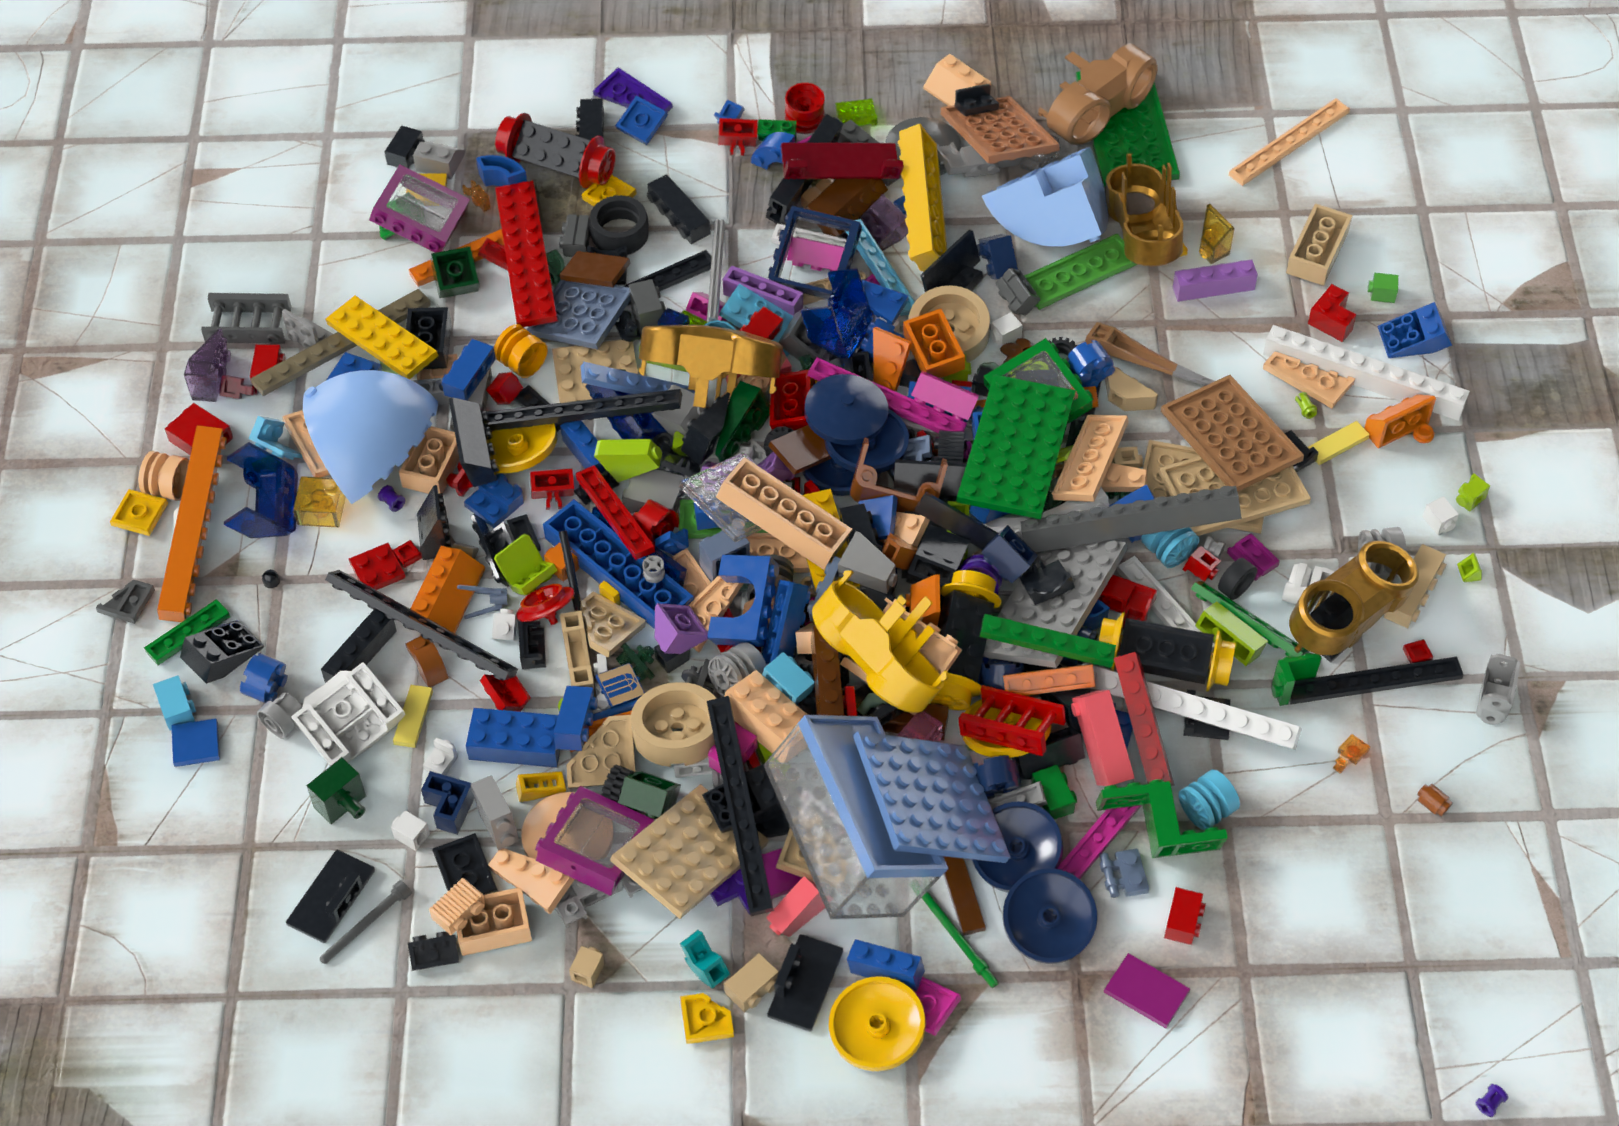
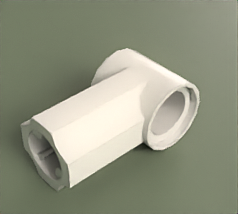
[1282,563,1312,604]

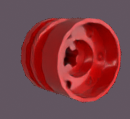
[785,82,825,134]

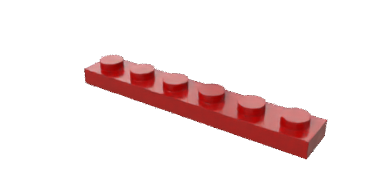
[576,465,655,560]

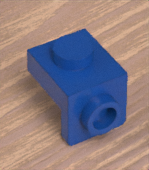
[714,99,745,124]
[655,528,689,556]

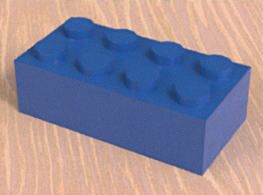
[466,708,561,768]

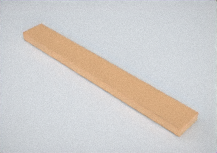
[1229,98,1350,186]

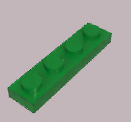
[144,599,230,666]

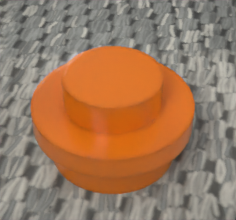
[1413,423,1434,443]

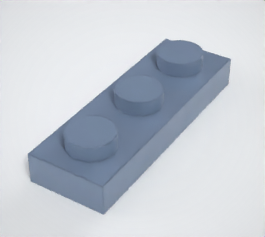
[807,556,841,622]

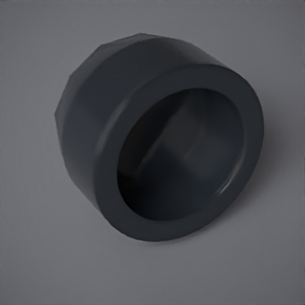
[262,569,280,588]

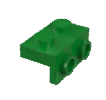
[757,119,797,142]

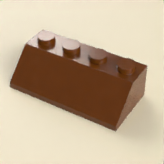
[805,179,888,237]

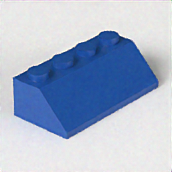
[762,580,811,666]

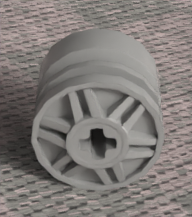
[1358,527,1407,574]
[708,642,766,697]

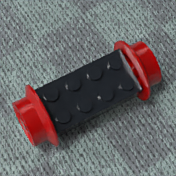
[495,113,616,189]

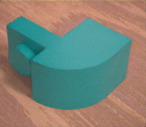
[680,930,731,989]

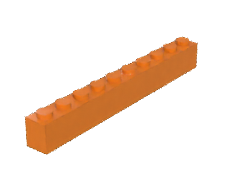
[157,426,226,622]

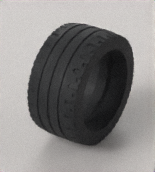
[589,195,649,255]

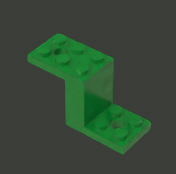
[1096,779,1228,858]

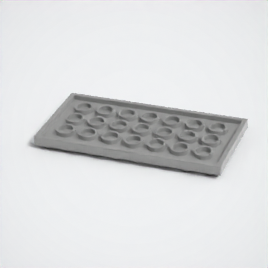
[983,540,1128,668]

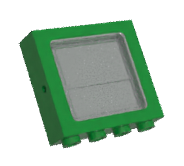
[984,338,1094,423]

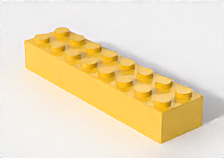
[898,124,947,272]

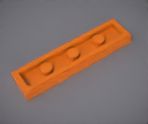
[1003,664,1096,696]

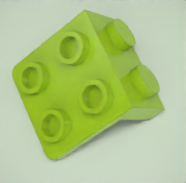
[494,534,558,596]

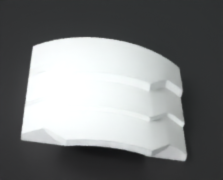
[291,662,405,766]

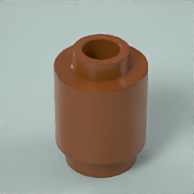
[1417,784,1453,817]

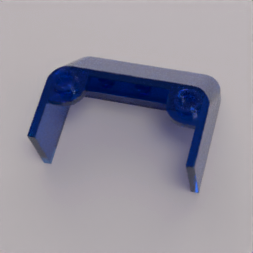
[801,268,873,359]
[224,442,298,539]

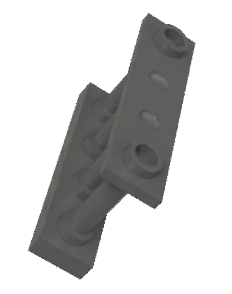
[201,293,291,344]

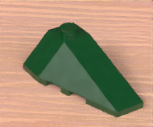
[715,381,770,466]

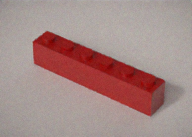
[1114,652,1175,786]

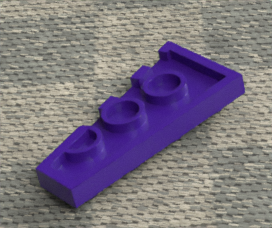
[593,67,673,113]

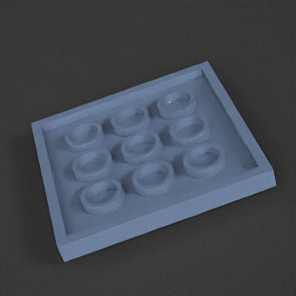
[527,280,630,350]

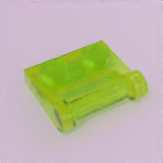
[835,99,878,126]

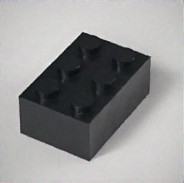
[406,307,452,369]

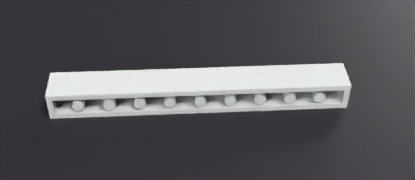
[1263,325,1470,421]
[1082,663,1302,750]

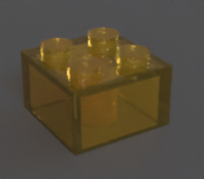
[293,476,346,527]

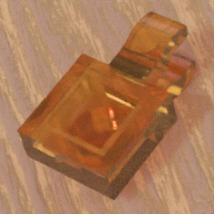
[462,180,491,212]
[1333,734,1370,773]

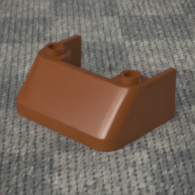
[850,438,948,513]

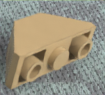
[1105,366,1158,411]

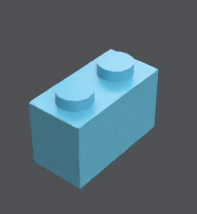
[762,652,815,705]
[153,675,196,731]

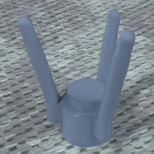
[457,585,508,619]

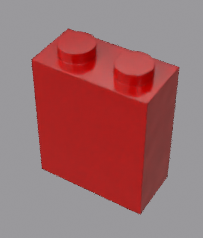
[165,403,233,455]

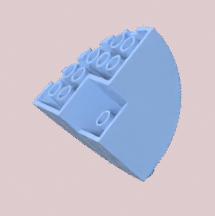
[982,147,1108,247]
[303,370,438,504]

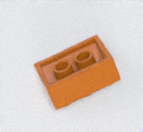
[1364,394,1436,448]

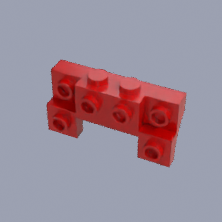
[1098,575,1157,629]

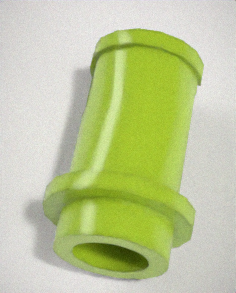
[1295,392,1317,419]

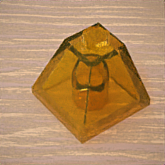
[1199,204,1235,264]

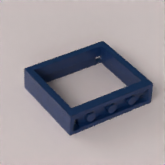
[768,206,862,302]

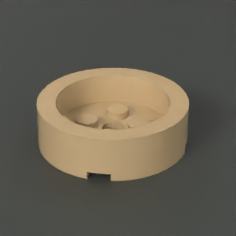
[909,286,990,363]
[631,682,716,767]

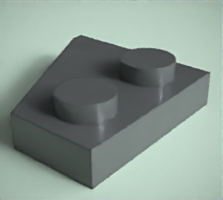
[96,580,155,624]

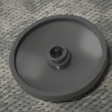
[885,117,961,175]

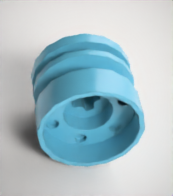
[1141,527,1199,568]
[1178,769,1240,830]

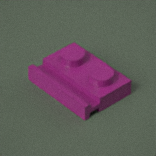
[1227,533,1280,581]

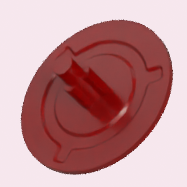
[516,584,575,625]

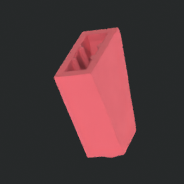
[766,876,834,937]

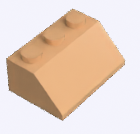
[923,54,991,106]

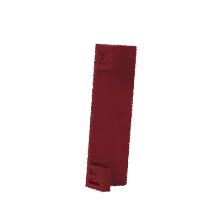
[781,143,904,179]

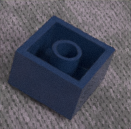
[981,525,1038,583]

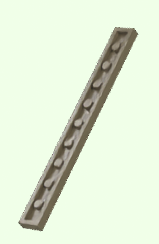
[251,289,430,396]

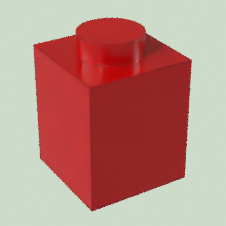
[486,372,523,405]

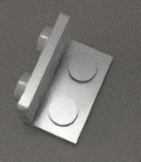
[282,309,333,349]

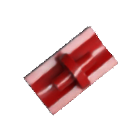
[446,461,473,497]

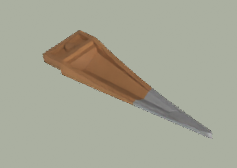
[1085,322,1215,386]

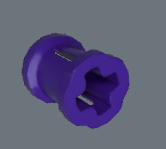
[377,485,406,512]
[1475,1084,1508,1117]

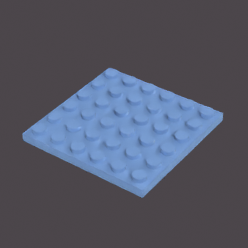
[853,731,1011,863]

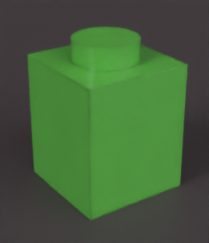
[1367,273,1399,303]

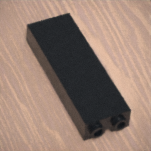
[765,114,843,225]

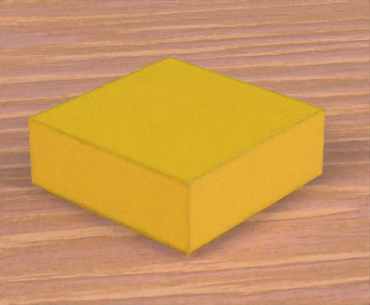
[599,581,621,606]

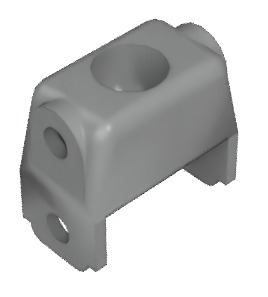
[1476,654,1520,725]

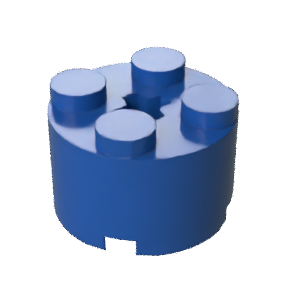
[1068,340,1115,387]
[240,653,288,703]

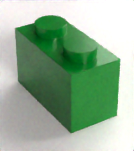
[1031,765,1077,820]

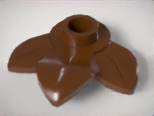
[1000,338,1037,364]

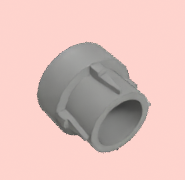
[257,692,302,739]

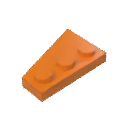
[873,327,912,392]

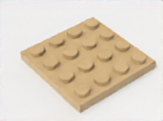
[552,339,638,403]

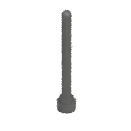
[320,880,412,964]

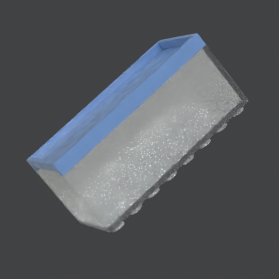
[764,715,948,919]

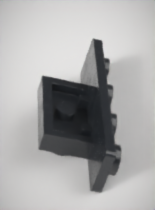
[470,514,515,587]

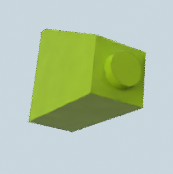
[594,439,662,482]

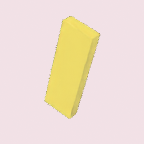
[1308,421,1370,465]
[393,685,433,748]

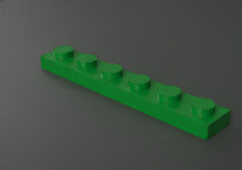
[1191,581,1310,658]
[980,614,1116,668]

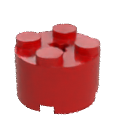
[632,499,679,550]

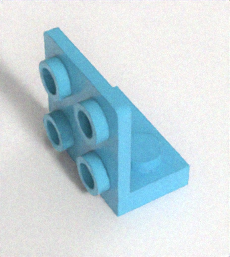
[249,416,302,460]

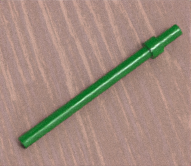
[910,877,999,988]

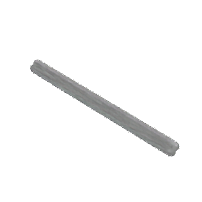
[707,219,725,322]

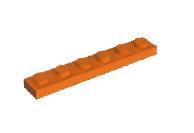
[408,229,504,287]

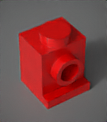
[1182,545,1221,582]

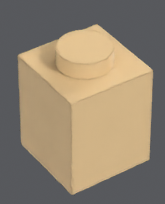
[569,946,605,988]

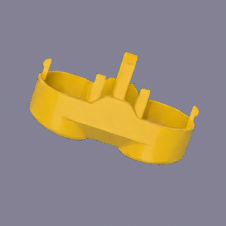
[812,570,949,713]

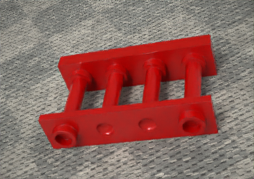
[958,685,1066,756]

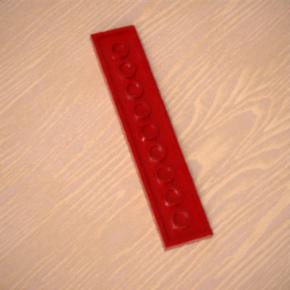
[495,180,558,328]

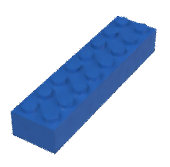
[543,499,694,629]

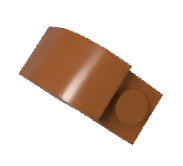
[882,533,918,570]
[405,636,449,688]

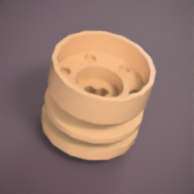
[138,451,189,501]

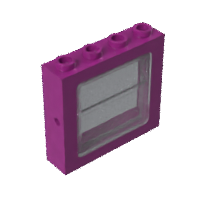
[369,164,470,253]
[535,786,654,896]

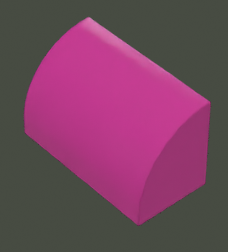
[685,292,728,322]

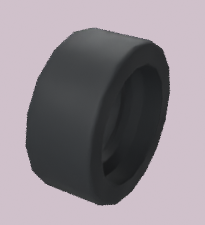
[1218,558,1257,600]

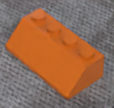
[410,546,485,633]

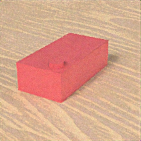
[1071,690,1135,786]

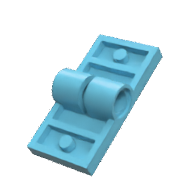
[719,283,793,357]

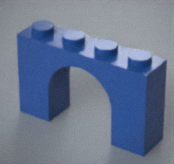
[707,555,779,647]

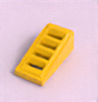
[516,771,566,802]

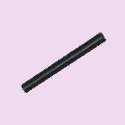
[559,531,581,611]

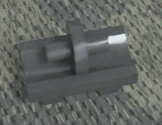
[681,659,714,694]

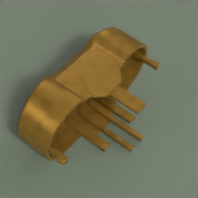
[639,325,783,408]

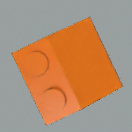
[905,574,940,626]

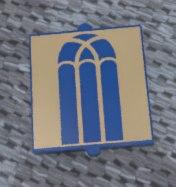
[595,663,645,708]

